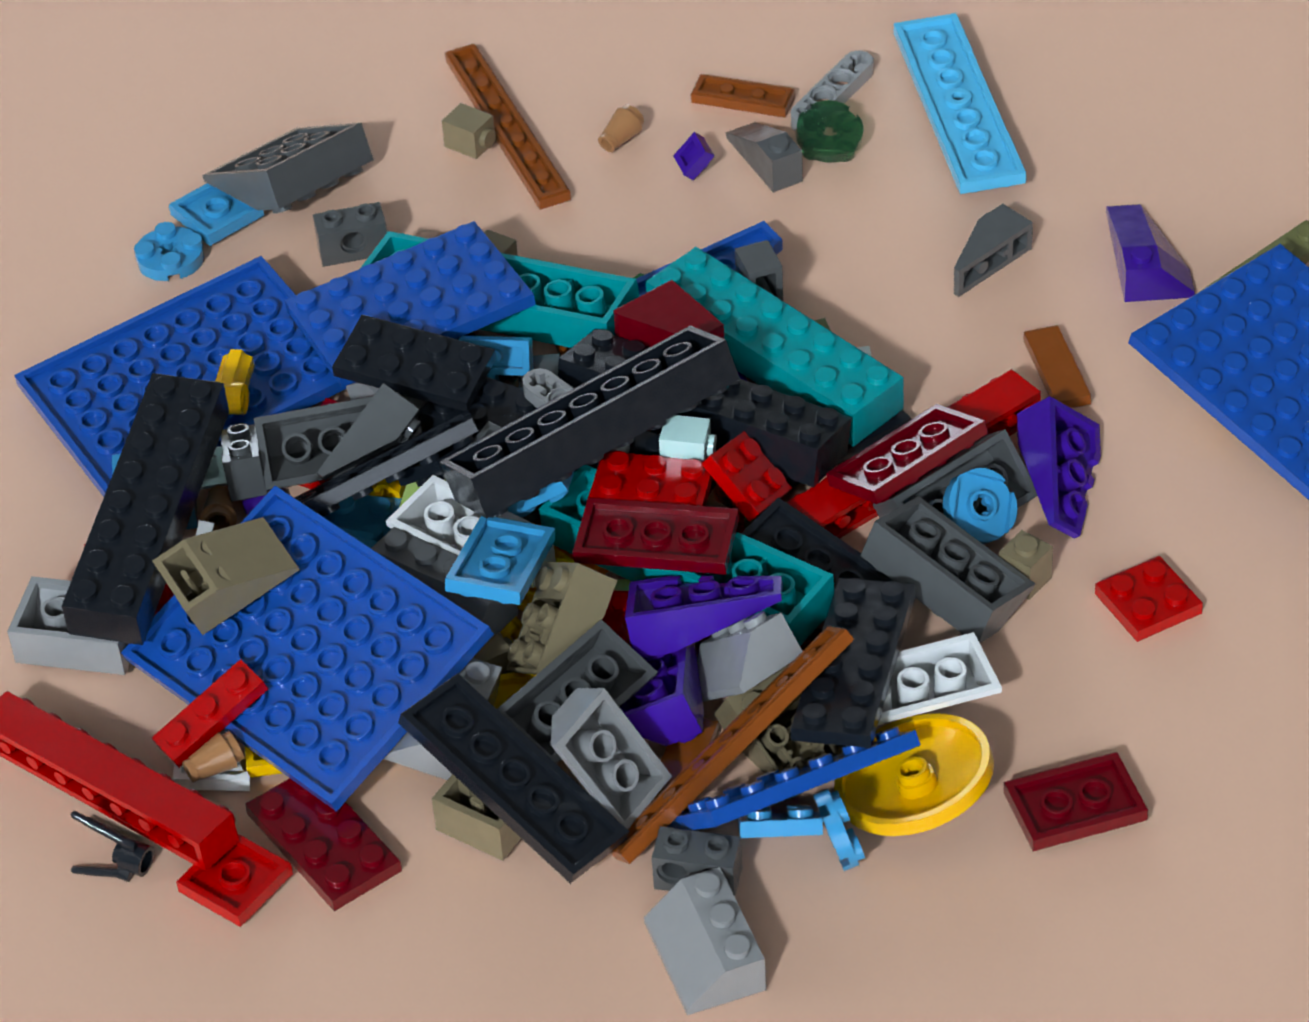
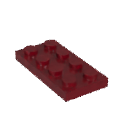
[826,404,988,504]
[573,498,739,575]
[245,778,402,911]

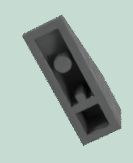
[726,122,803,192]
[954,204,1033,297]
[317,383,422,481]

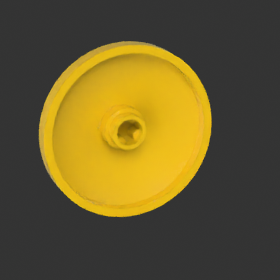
[834,713,994,836]

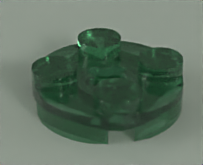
[796,100,863,163]

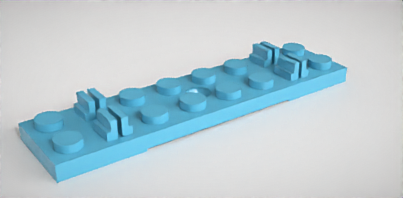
[894,13,1026,194]

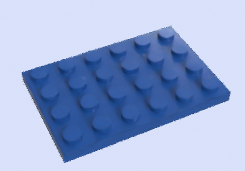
[284,221,536,388]

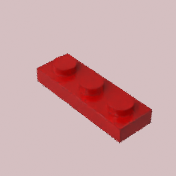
[152,659,268,768]

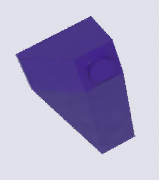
[1106,204,1195,302]
[1017,396,1101,539]
[625,576,783,659]
[620,643,704,746]

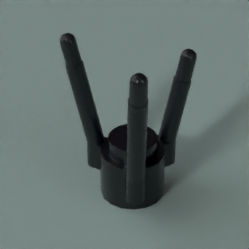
[71,811,155,882]

